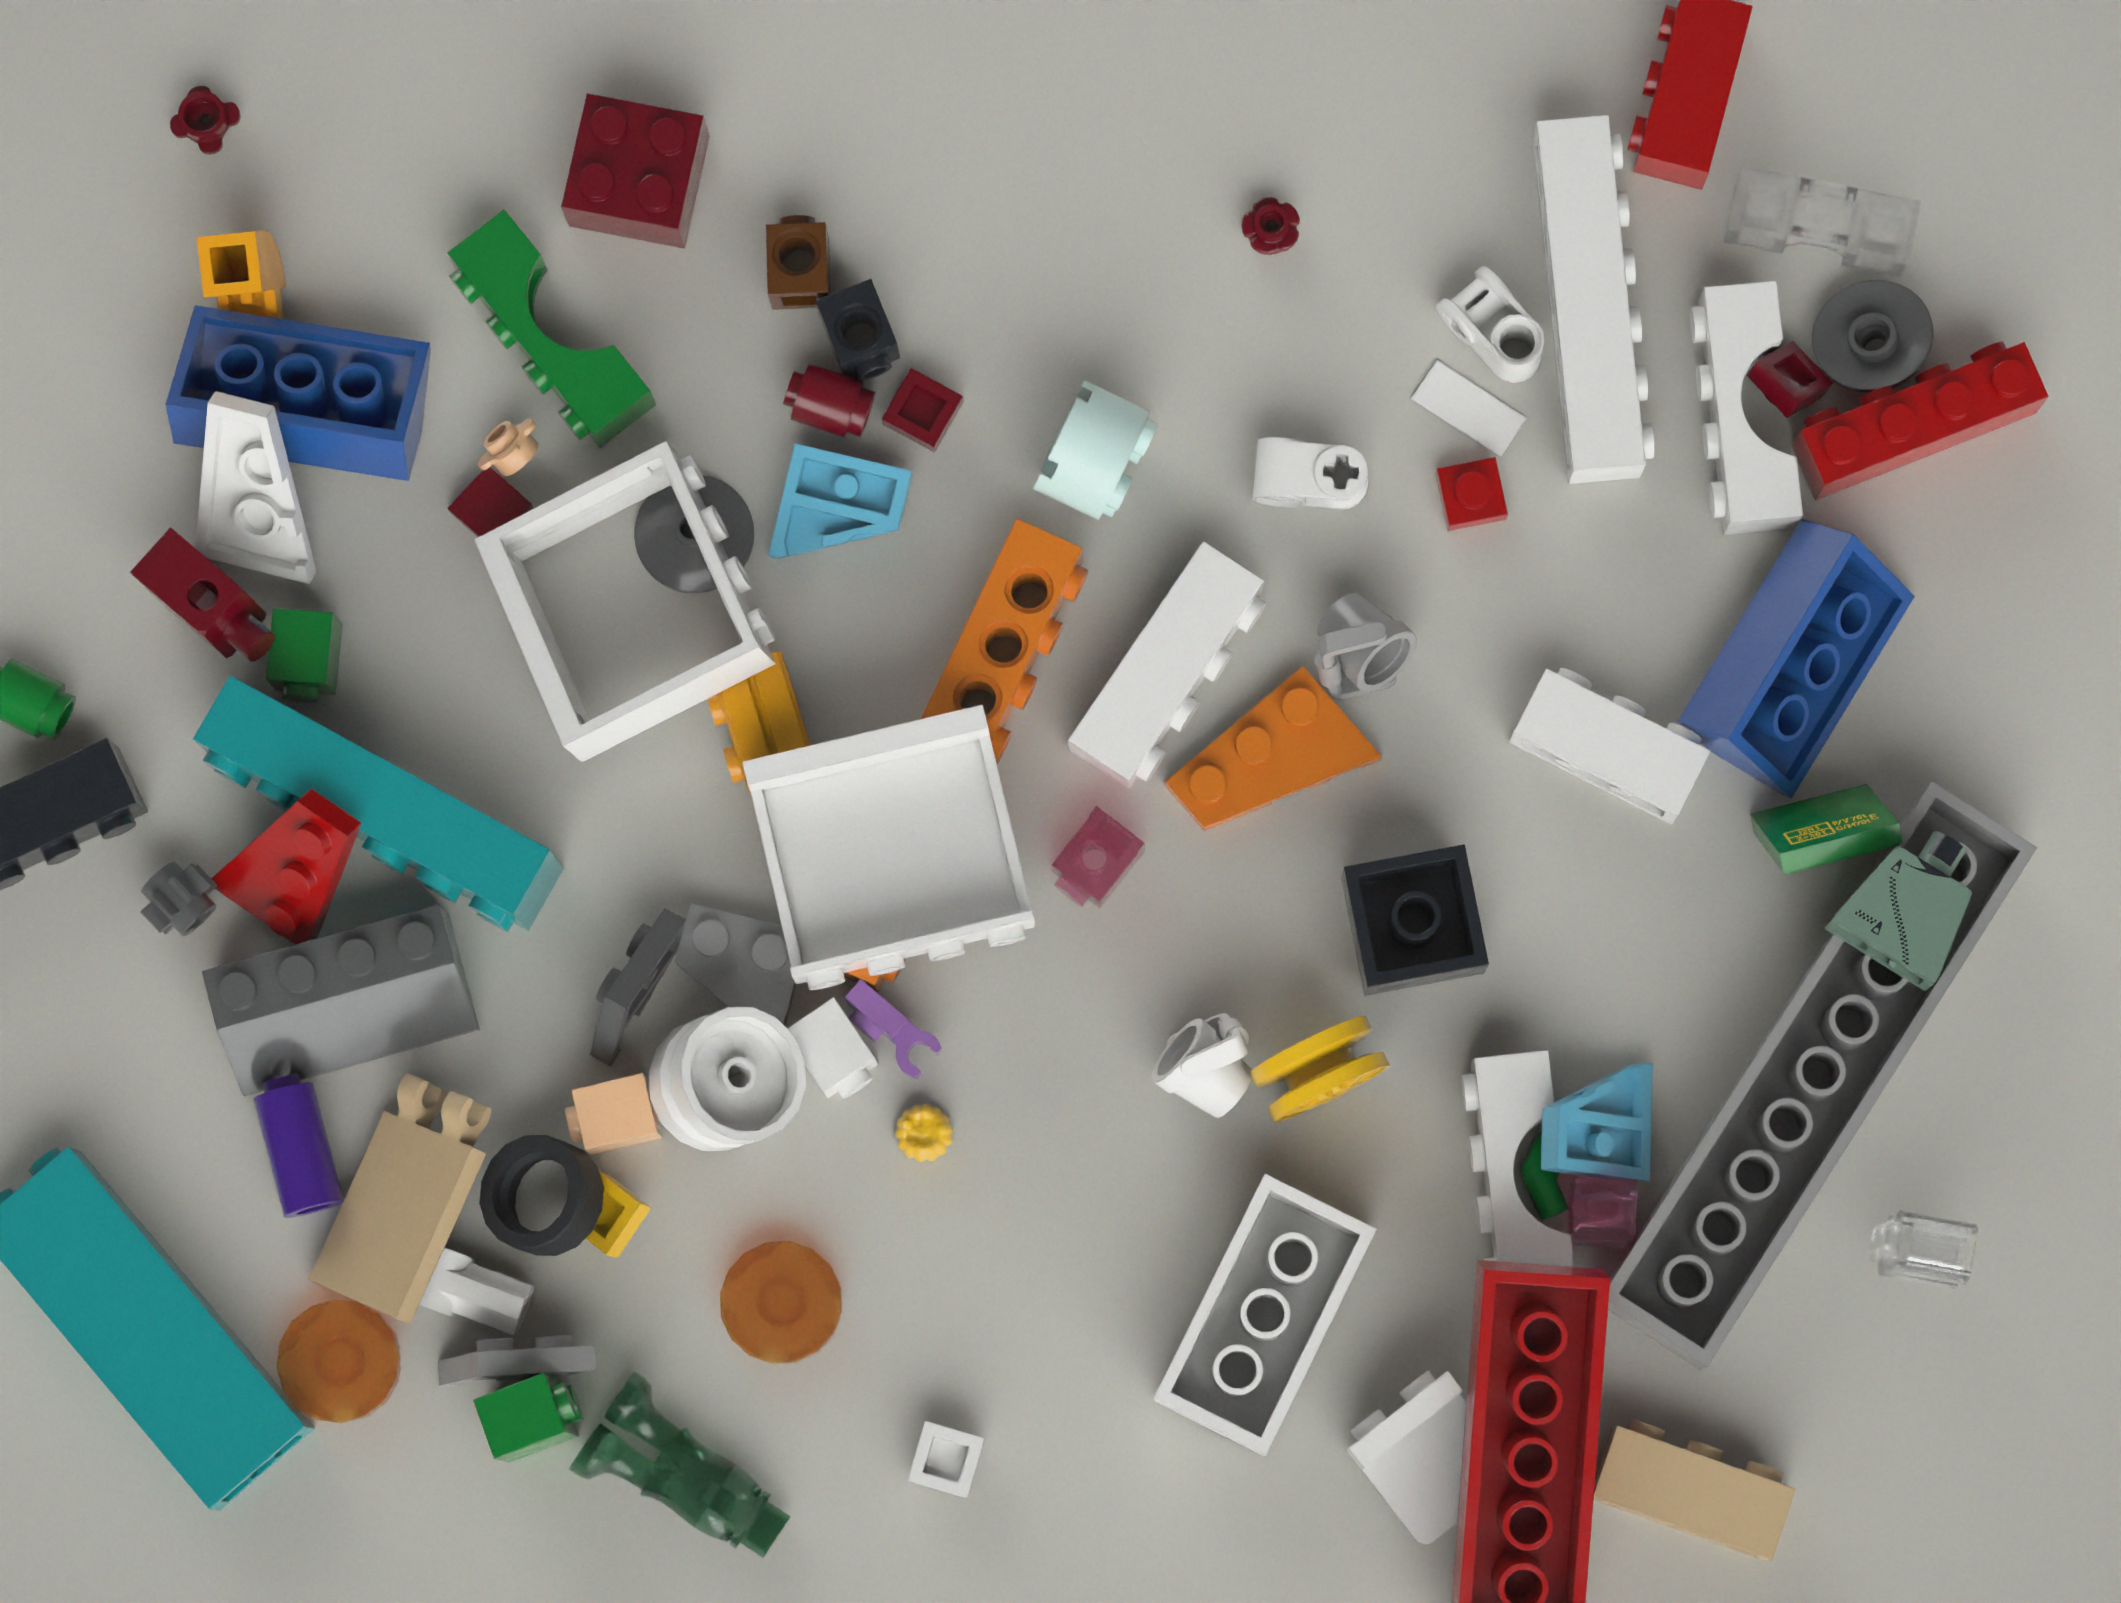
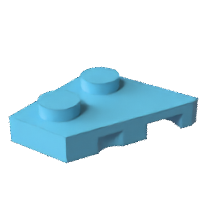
[768,443,914,559]
[1541,1063,1653,1183]

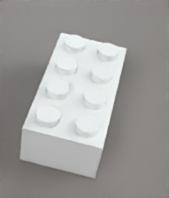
[1154,1174,1377,1456]

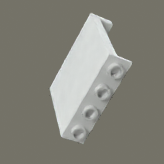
[742,705,1035,990]

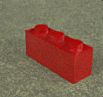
[1627,0,1753,190]

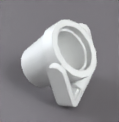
[1151,1013,1252,1118]

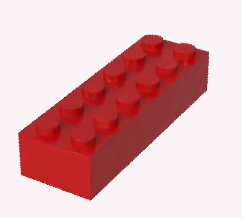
[1451,1260,1611,1603]

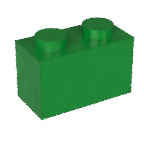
[473,1373,584,1463]

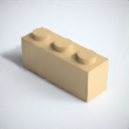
[1594,1419,1796,1561]

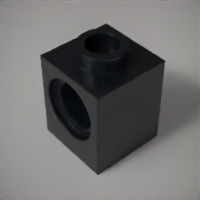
[815,279,900,381]

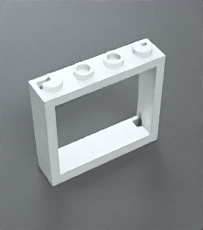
[474,441,776,762]

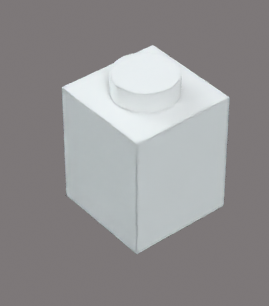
[787,997,878,1099]

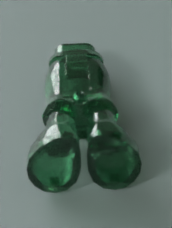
[569,1371,791,1558]

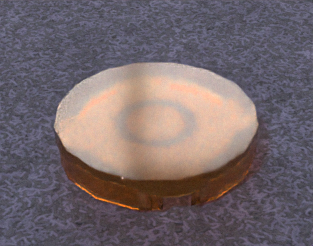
[720,1241,843,1364]
[276,1299,401,1423]

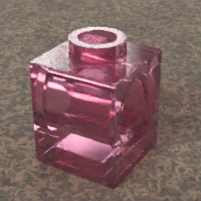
[1567,1177,1637,1248]

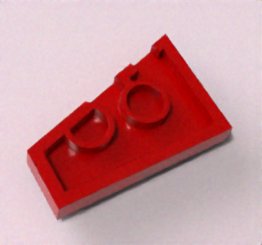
[211,788,361,945]

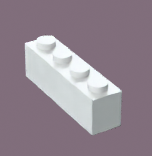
[1068,541,1267,790]

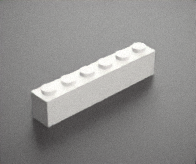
[1532,115,1654,484]

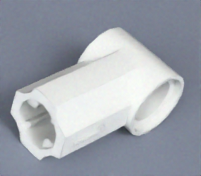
[419,1248,535,1336]

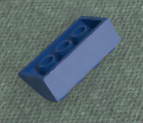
[165,305,431,481]
[1678,519,1915,799]

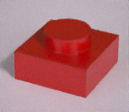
[1435,457,1508,531]

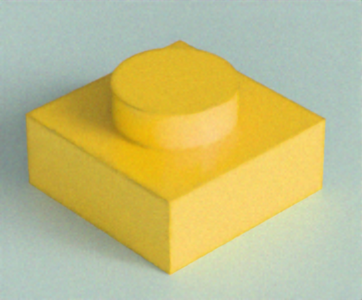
[585,1171,651,1259]

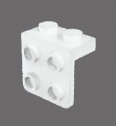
[1346,1370,1466,1544]

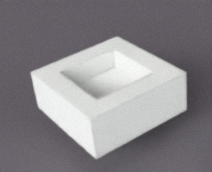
[907,1421,985,1499]

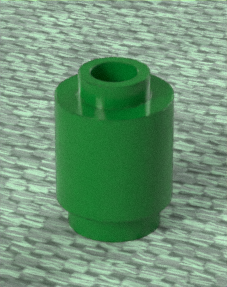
[0,659,76,740]

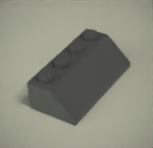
[202,904,480,1096]

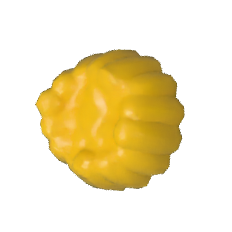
[895,1103,953,1162]

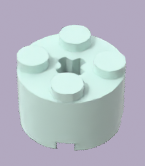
[1033,380,1158,520]

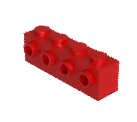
[1792,341,2049,501]

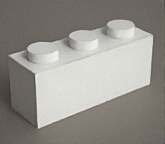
[1509,668,1710,825]

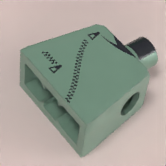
[1824,831,1972,991]

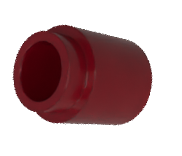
[783,363,876,438]

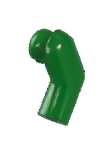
[1520,1131,1569,1221]

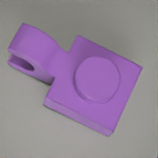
[845,979,942,1079]

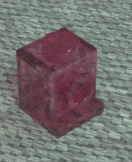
[1051,806,1145,909]

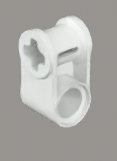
[1436,266,1545,383]
[1252,437,1369,510]

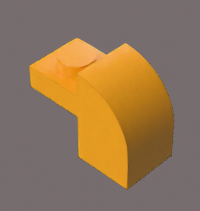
[196,230,286,319]

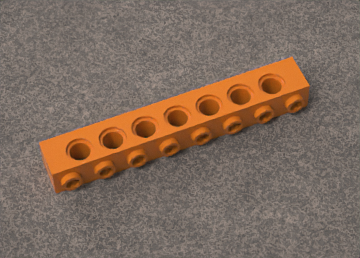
[843,518,1089,993]

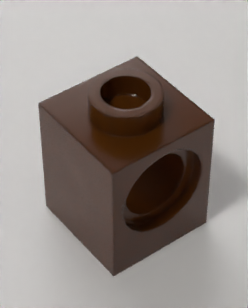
[766,215,831,310]

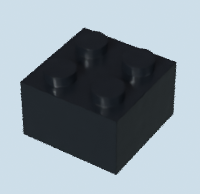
[1341,844,1489,996]

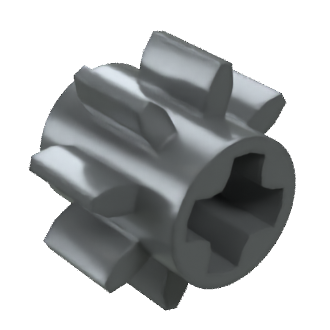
[140,861,217,937]

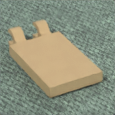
[308,1073,491,1324]

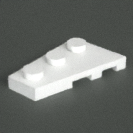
[195,391,317,584]

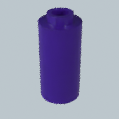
[253,1074,344,1218]

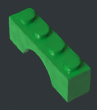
[447,209,656,448]

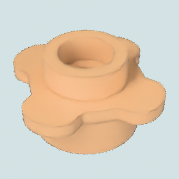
[477,418,539,476]

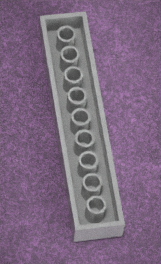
[1608,781,2038,1370]

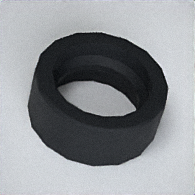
[479,1135,604,1256]

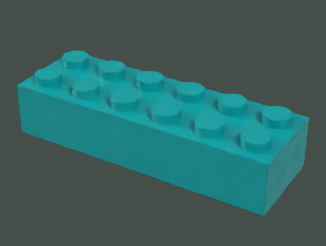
[193,675,564,932]

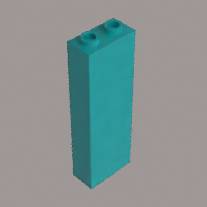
[0,1146,315,1510]

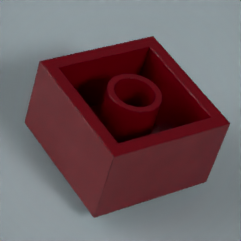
[561,93,710,249]

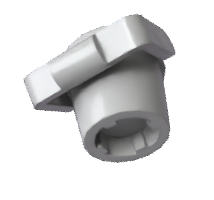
[1315,593,1417,700]

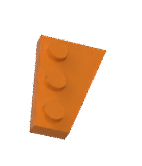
[1165,666,1382,831]

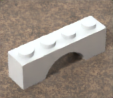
[1689,281,1803,535]
[1461,1050,1575,1267]

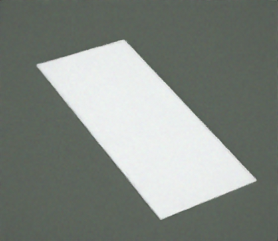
[1411,360,1527,457]

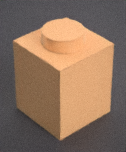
[565,1073,663,1155]

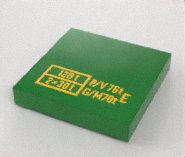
[1750,784,1903,874]

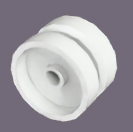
[649,1007,807,1151]

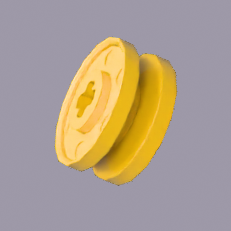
[1250,1015,1390,1123]

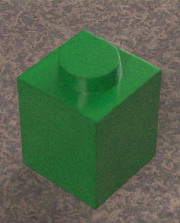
[266,608,343,703]

